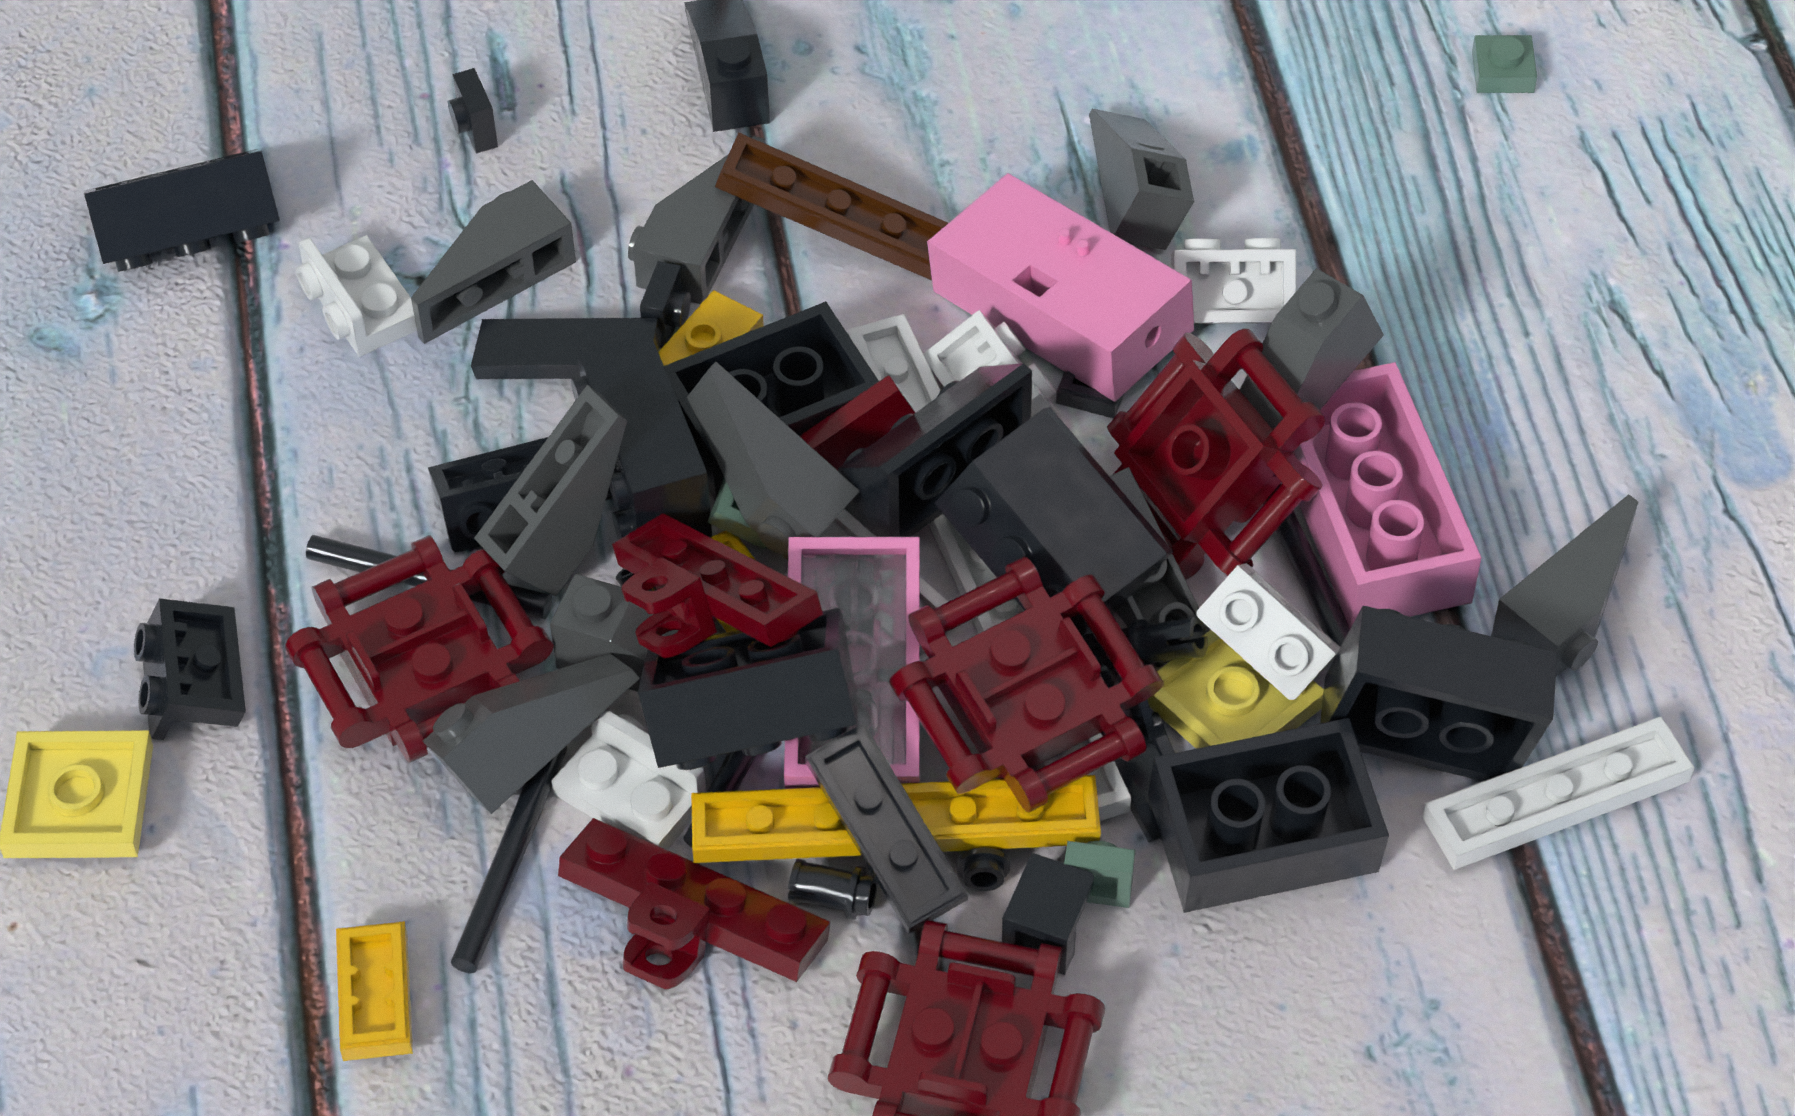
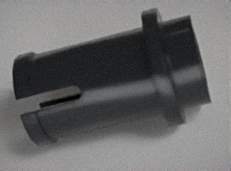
[957,847,1010,891]
[788,859,878,920]

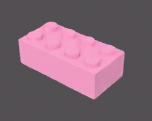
[1293,362,1482,629]

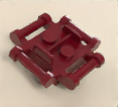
[1107,329,1326,580]
[285,535,554,763]
[889,557,1164,813]
[827,920,1106,1116]

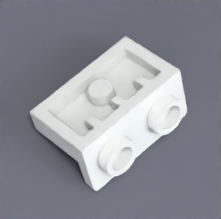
[296,235,417,357]
[1171,238,1296,324]
[923,310,1061,417]
[1197,563,1340,700]
[552,709,706,850]

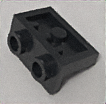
[428,437,548,552]
[134,598,246,740]

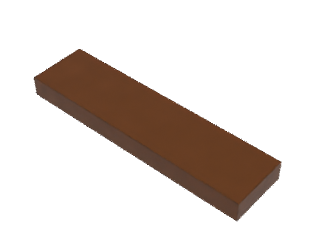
[715,132,948,280]

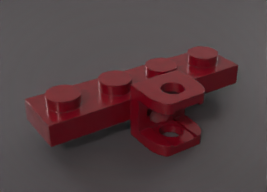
[612,513,823,658]
[558,818,831,989]

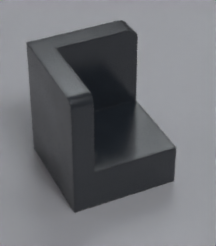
[1002,853,1094,975]

